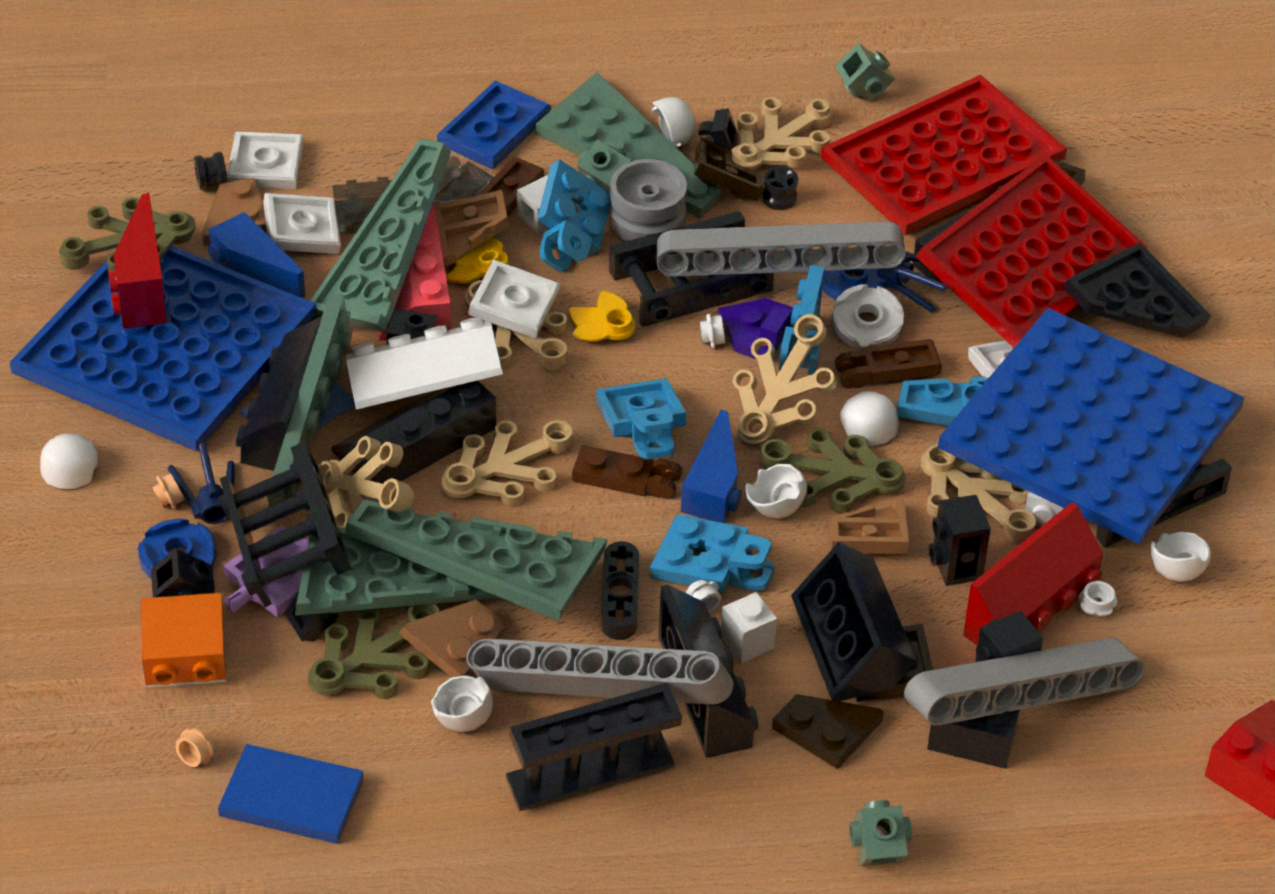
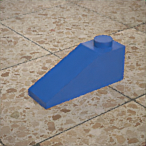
[208,212,305,298]
[681,410,742,523]

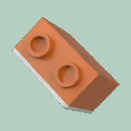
[141,593,226,688]

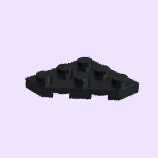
[1063,242,1211,337]

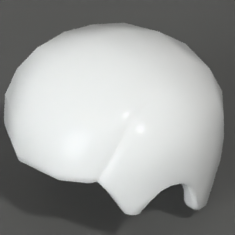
[652,97,696,148]
[840,391,899,447]
[40,433,98,489]
[745,464,807,519]
[1151,531,1211,582]
[431,675,493,733]

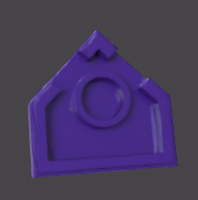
[718,298,793,359]

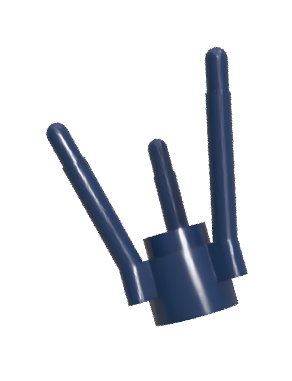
[877,251,947,313]
[167,443,235,524]

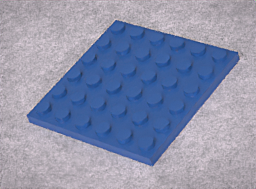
[9,239,317,451]
[938,308,1245,544]

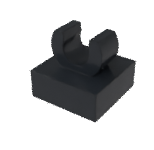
[698,108,739,150]
[285,591,339,641]

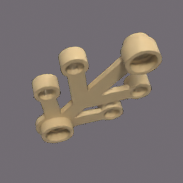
[731,97,832,173]
[465,280,567,372]
[732,314,837,446]
[442,420,572,507]
[318,436,414,528]
[921,444,1036,544]

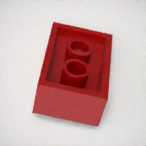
[108,193,167,329]
[1205,700,1275,820]

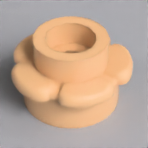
[152,473,185,509]
[175,728,214,767]

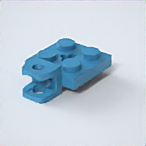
[537,159,611,272]
[779,265,825,376]
[596,378,687,459]
[650,514,775,593]

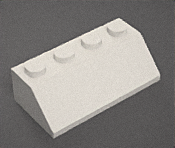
[346,317,503,409]

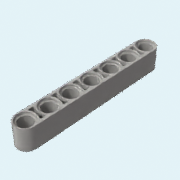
[657,221,906,277]
[904,638,1145,725]
[466,639,733,704]

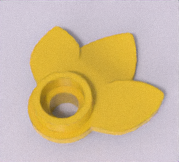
[446,238,509,284]
[569,290,636,342]

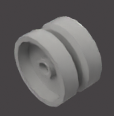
[609,159,688,241]

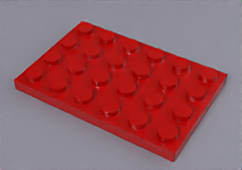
[821,75,1067,235]
[916,154,1147,348]

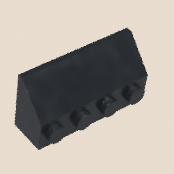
[236,317,322,471]
[331,380,496,484]
[791,542,917,702]
[658,585,759,758]

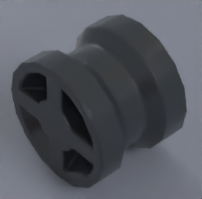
[193,152,228,190]
[762,166,799,210]

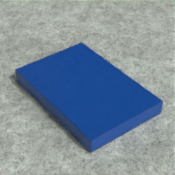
[437,80,551,169]
[218,744,364,844]

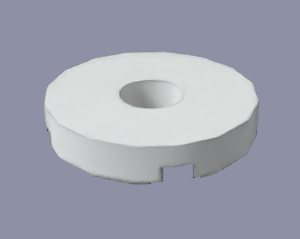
[832,285,904,350]

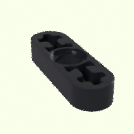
[602,541,639,640]

